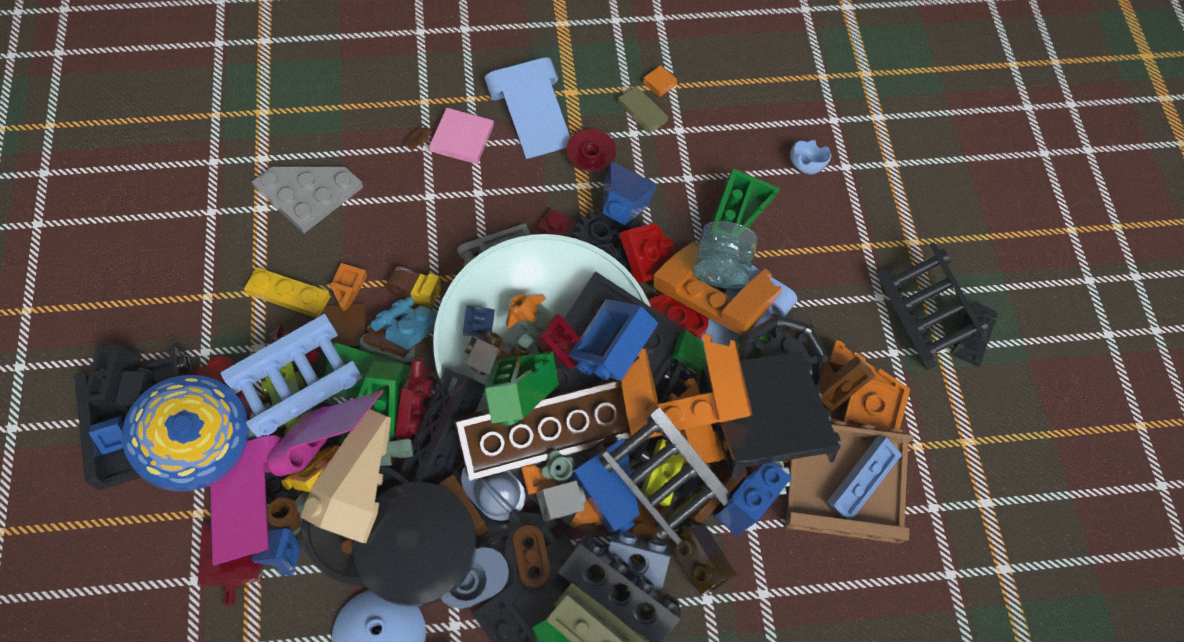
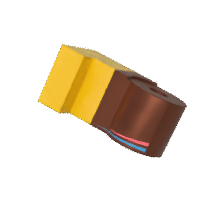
[386,266,441,309]

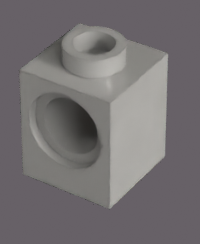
[536,481,586,522]

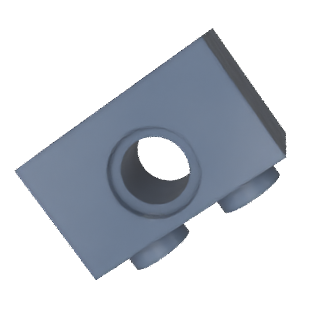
[603,532,671,591]

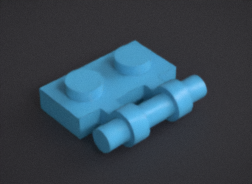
[371,297,438,350]

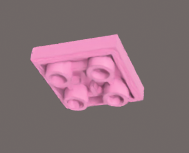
[429,108,494,164]

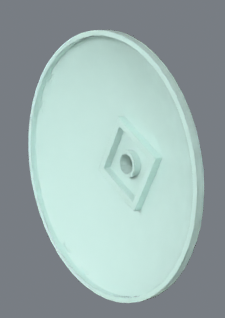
[433,234,651,412]

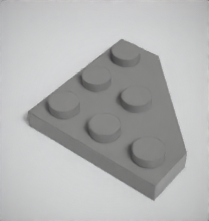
[252,167,363,233]

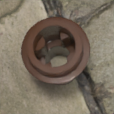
[267,497,301,532]

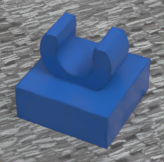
[89,417,124,455]

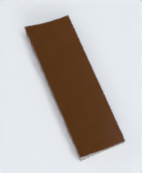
[452,378,631,480]

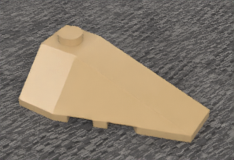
[300,409,391,543]

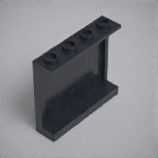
[74,346,191,491]
[700,352,841,479]

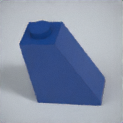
[602,162,657,225]
[571,438,639,533]

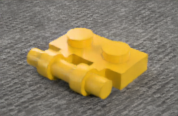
[282,445,340,492]

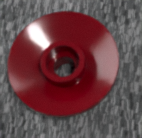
[566,129,617,172]

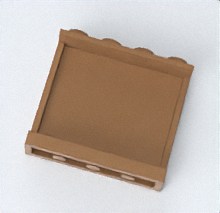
[785,421,914,544]

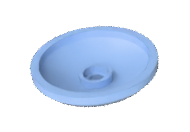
[332,590,426,642]

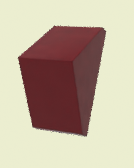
[535,313,580,370]

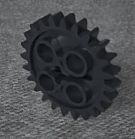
[570,208,639,277]

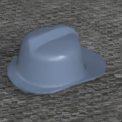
[461,467,525,521]
[442,547,509,609]

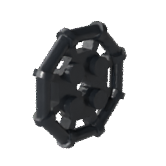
[739,313,832,385]

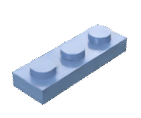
[827,435,902,520]

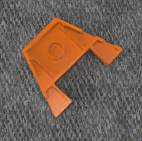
[829,340,910,432]

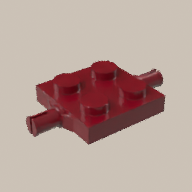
[394,357,433,441]
[198,524,263,606]

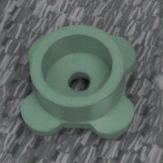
[541,450,575,485]

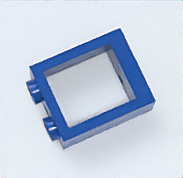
[569,299,658,381]
[715,462,792,537]

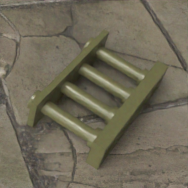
[547,583,648,642]

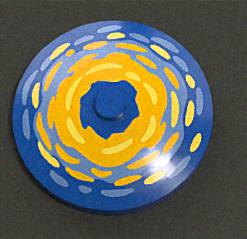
[122,375,249,492]

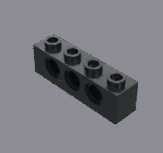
[558,535,681,642]

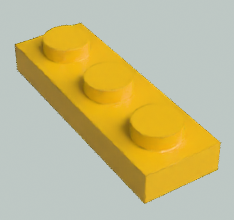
[244,267,331,318]

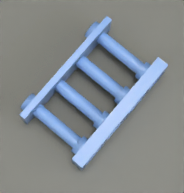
[221,314,363,438]

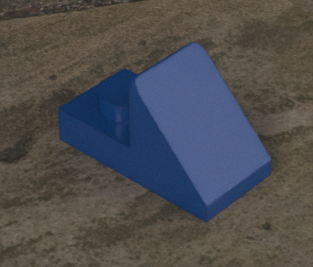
[252,529,302,576]

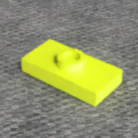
[641,439,684,506]

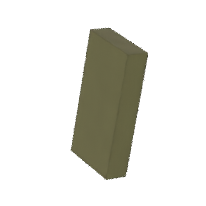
[618,86,668,134]

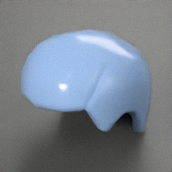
[790,140,832,175]

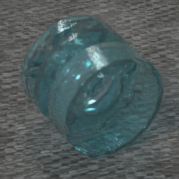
[693,221,758,289]

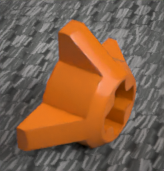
[505,294,547,329]

